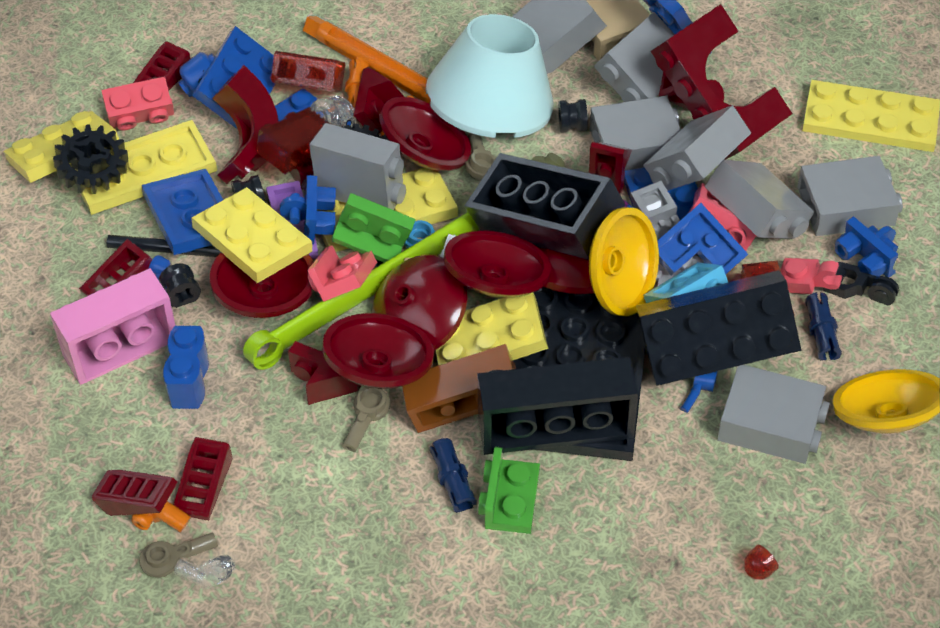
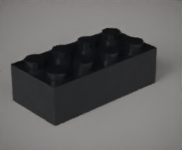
[464,153,626,260]
[636,270,802,386]
[477,357,638,455]

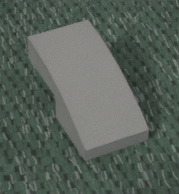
[630,181,680,240]

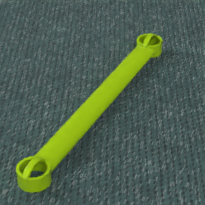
[243,212,480,370]

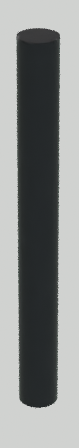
[107,235,221,257]

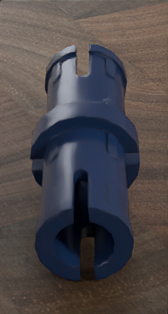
[805,292,842,361]
[429,438,477,513]

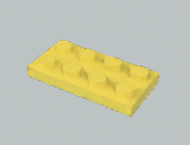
[802,80,940,152]
[70,120,217,215]
[317,168,458,252]

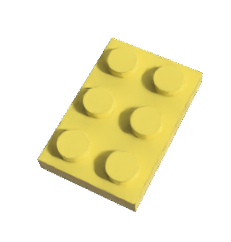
[3,111,119,183]
[192,187,313,283]
[436,293,548,365]

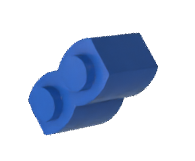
[163,326,209,409]

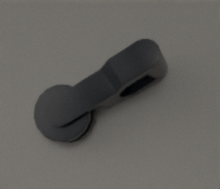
[823,262,900,306]

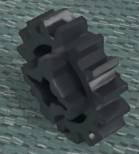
[53,124,129,194]

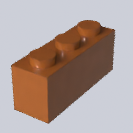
[402,344,516,433]

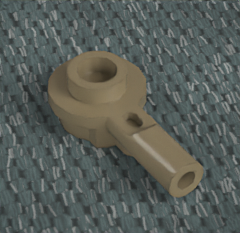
[465,133,496,181]
[342,387,390,452]
[139,532,218,578]

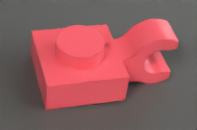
[780,258,842,294]

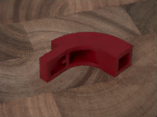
[212,65,279,184]

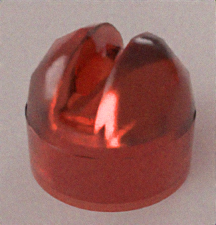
[744,544,779,580]

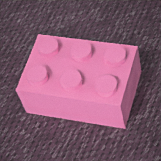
[50,268,176,385]

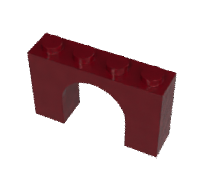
[650,4,793,160]

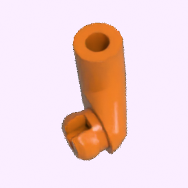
[131,501,191,533]

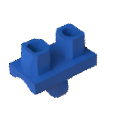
[280,175,336,244]
[835,216,898,277]

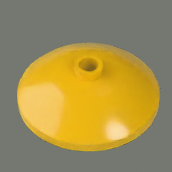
[589,207,659,316]
[833,369,940,434]

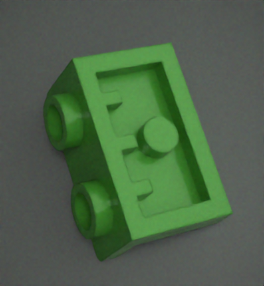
[332,193,416,263]
[478,447,540,534]

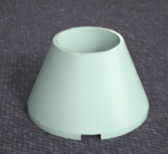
[425,14,554,138]

